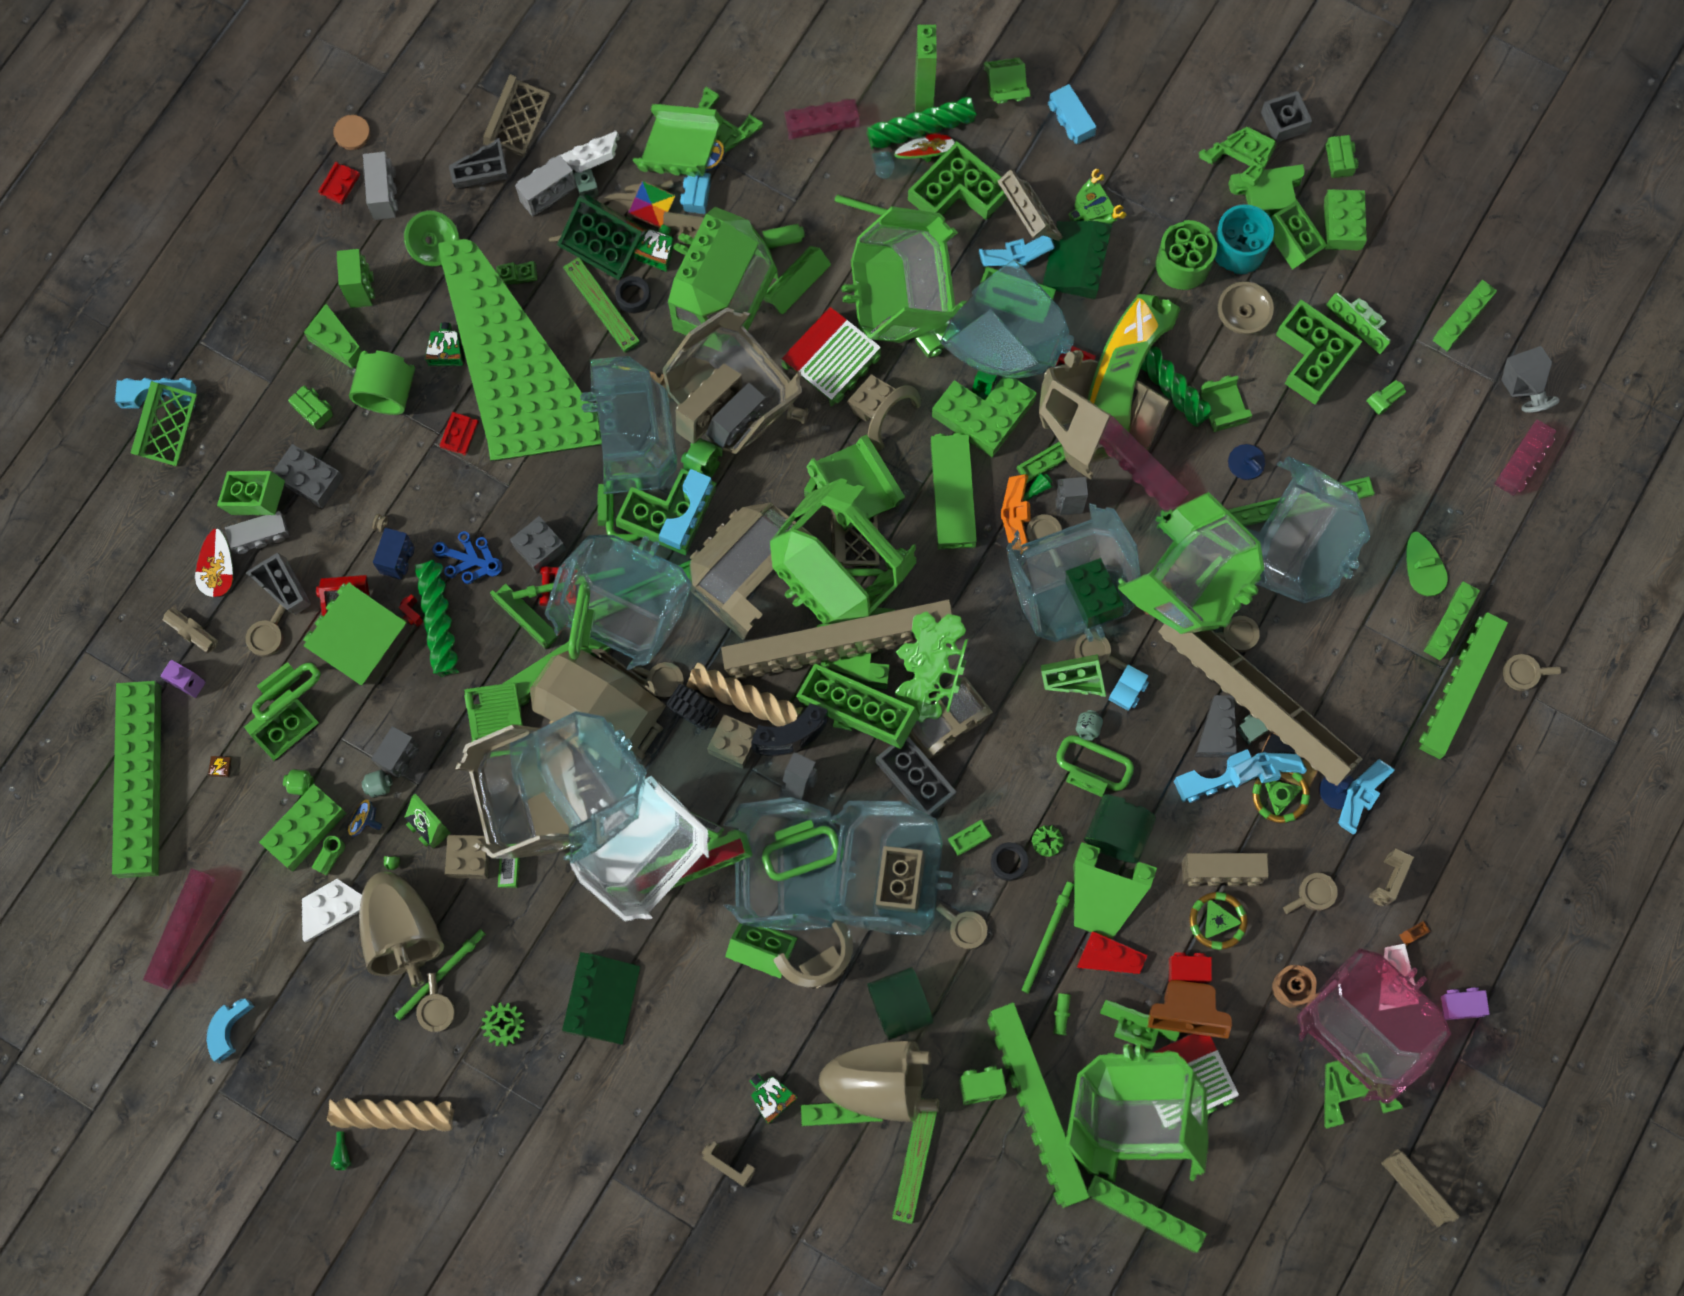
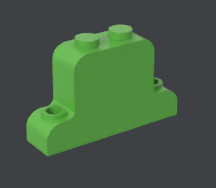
[1229,164,1304,217]

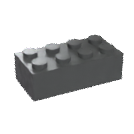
[876,736,956,821]

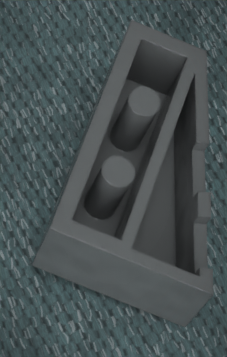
[449,138,509,189]
[1056,477,1088,515]
[246,553,312,614]
[1195,695,1237,758]
[779,752,818,809]

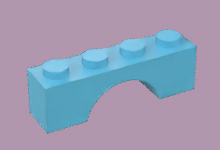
[115,378,196,408]
[659,469,713,550]
[1174,749,1252,803]

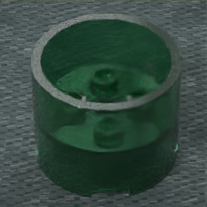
[1084,795,1156,864]
[867,967,934,1041]

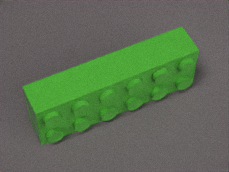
[796,664,919,749]

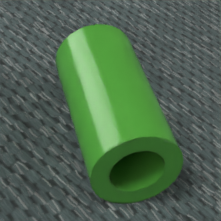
[762,224,805,249]

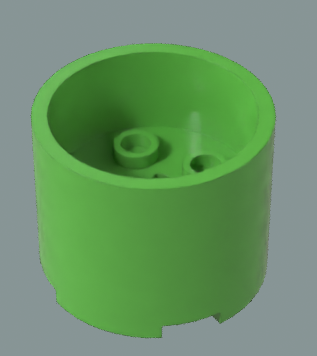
[1156,220,1217,290]
[349,350,415,415]

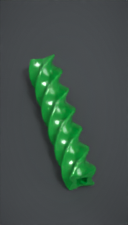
[866,97,976,150]
[1141,346,1213,427]
[415,560,459,677]

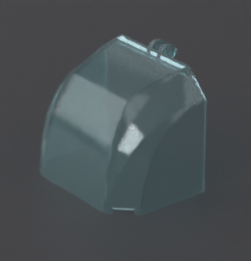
[940,258,1074,379]

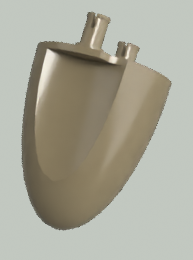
[359,871,444,988]
[819,1041,939,1122]

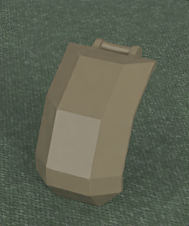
[530,650,666,769]

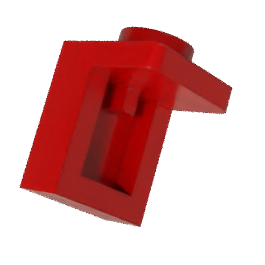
[398,594,424,627]

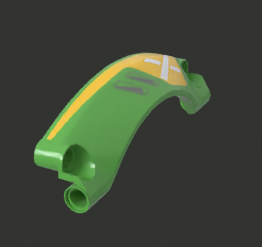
[1088,294,1181,453]

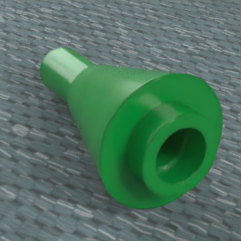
[1023,473,1053,501]
[330,1131,351,1171]

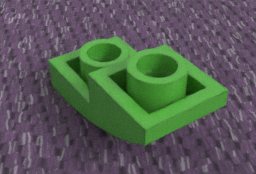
[496,261,538,284]

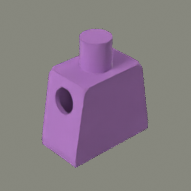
[161,660,206,698]

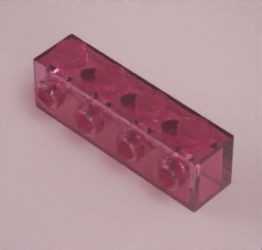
[784,99,859,140]
[1494,419,1556,496]

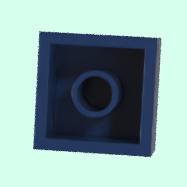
[373,528,415,580]

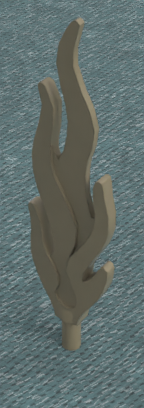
[549,180,674,242]

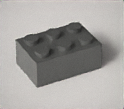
[706,383,766,449]
[273,444,344,509]

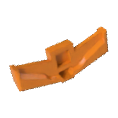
[1001,474,1031,550]

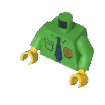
[1069,169,1126,224]

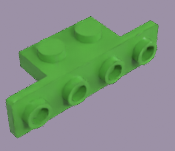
[1326,292,1391,354]
[1100,1000,1180,1050]

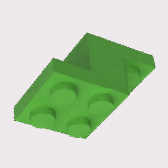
[984,58,1030,103]

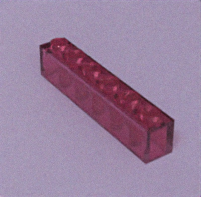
[1099,413,1189,511]
[143,868,215,990]

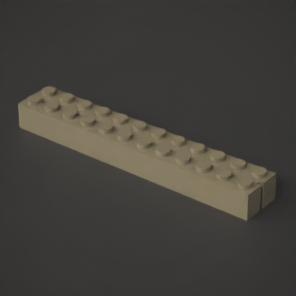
[721,600,954,681]
[1158,610,1363,786]

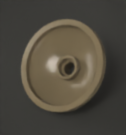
[1218,282,1274,335]

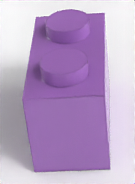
[1441,988,1489,1020]

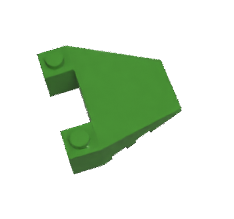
[817,607,895,689]
[1073,842,1157,939]

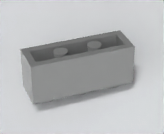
[225,511,290,554]

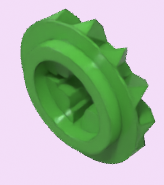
[1032,825,1063,857]

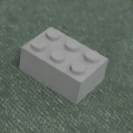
[363,152,398,220]
[515,155,577,217]

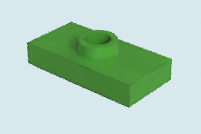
[948,819,992,856]

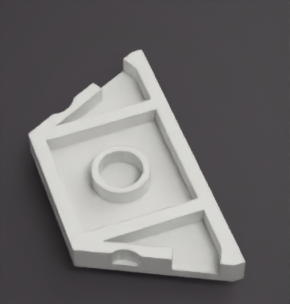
[561,131,619,172]
[302,879,362,943]

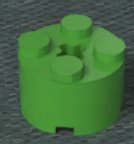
[681,438,722,478]

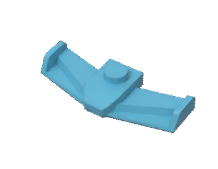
[979,236,1055,268]
[1230,752,1307,788]
[1339,759,1396,834]

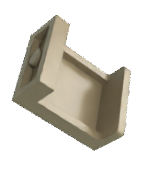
[1369,848,1414,906]
[702,1141,757,1188]

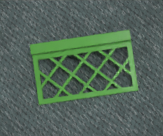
[131,381,197,466]

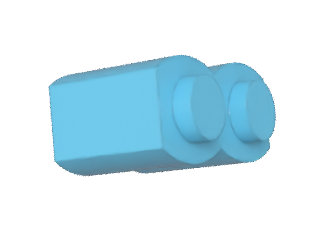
[1108,665,1149,711]

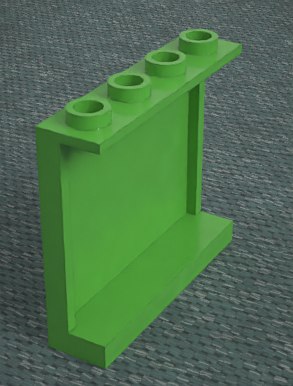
[303,582,407,686]

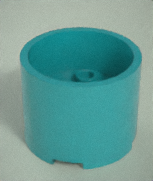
[1214,204,1274,274]

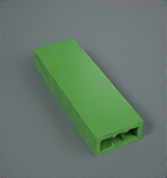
[915,25,937,113]
[931,433,976,549]

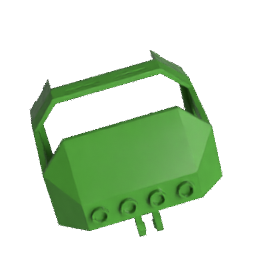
[770,478,916,624]

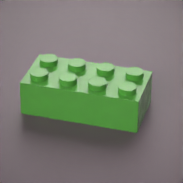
[259,784,347,872]

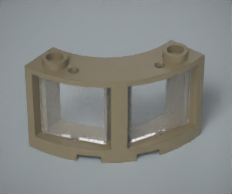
[909,677,993,760]

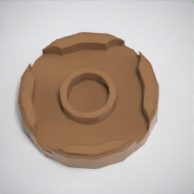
[334,115,370,150]

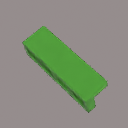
[764,246,831,314]
[490,584,559,649]

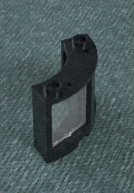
[751,703,828,757]

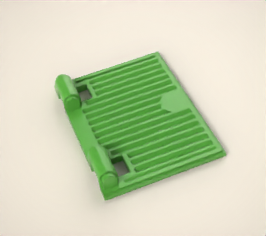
[464,682,525,756]

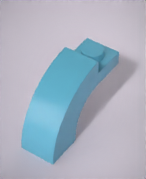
[207,998,254,1063]

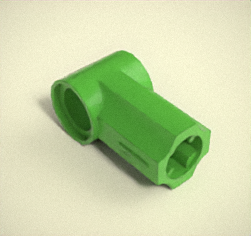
[1367,380,1406,415]
[311,836,345,876]

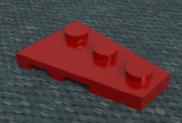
[1076,931,1147,974]

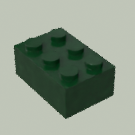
[1065,558,1124,629]

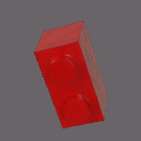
[1169,953,1212,983]

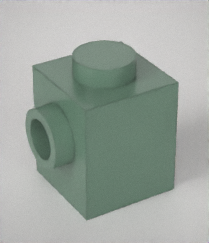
[574,168,599,198]
[1237,714,1268,745]

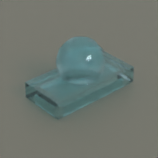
[872,151,895,179]

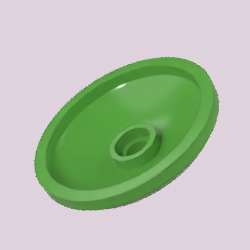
[404,211,459,266]

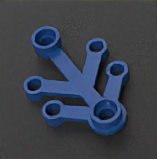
[432,531,503,584]

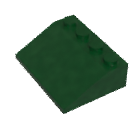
[557,195,648,280]
[1042,221,1112,300]
[562,952,641,1045]

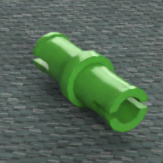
[1053,993,1071,1035]

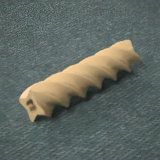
[686,663,803,727]
[327,1099,454,1131]

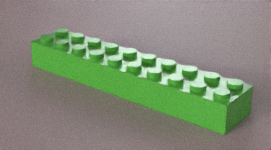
[112,681,162,878]
[987,1003,1089,1208]

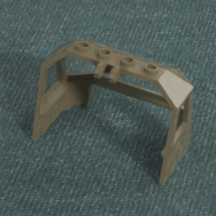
[1039,350,1170,479]

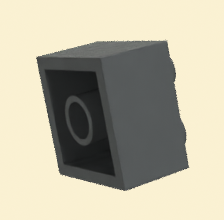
[1261,91,1312,143]
[510,516,566,574]
[371,726,419,779]

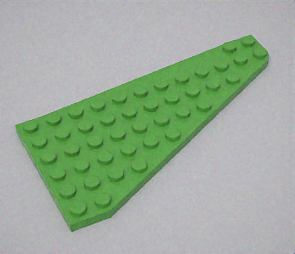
[439,239,602,461]

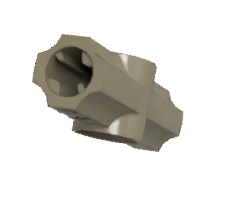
[162,607,218,654]

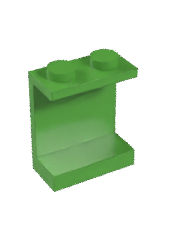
[1200,376,1252,432]

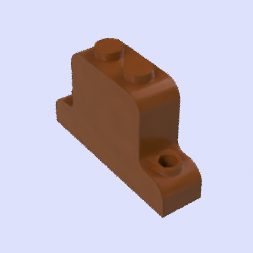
[1148,980,1232,1038]

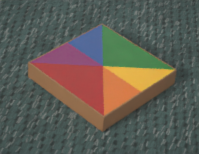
[627,181,675,229]

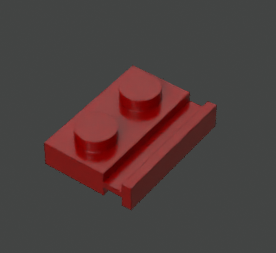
[318,162,360,205]
[439,412,479,456]

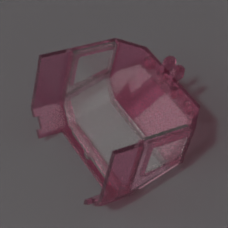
[1297,948,1451,1104]

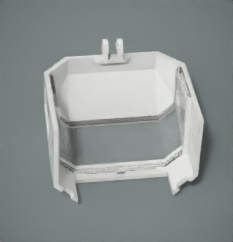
[570,776,708,921]

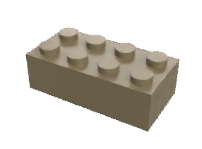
[675,364,742,444]
[1182,853,1268,887]

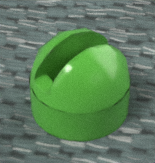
[384,856,400,870]

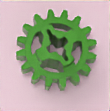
[481,1003,526,1047]

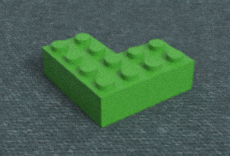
[908,142,1007,220]
[1276,300,1362,405]
[932,372,1037,458]
[616,468,716,556]

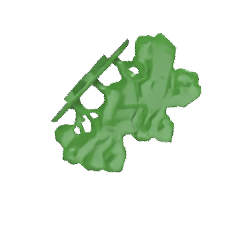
[895,611,968,723]

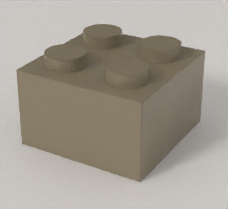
[707,714,756,769]
[445,835,489,879]

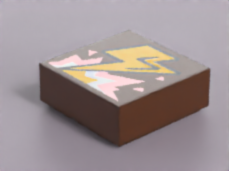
[208,756,232,778]

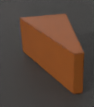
[1399,921,1430,946]

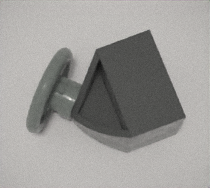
[1502,346,1560,413]

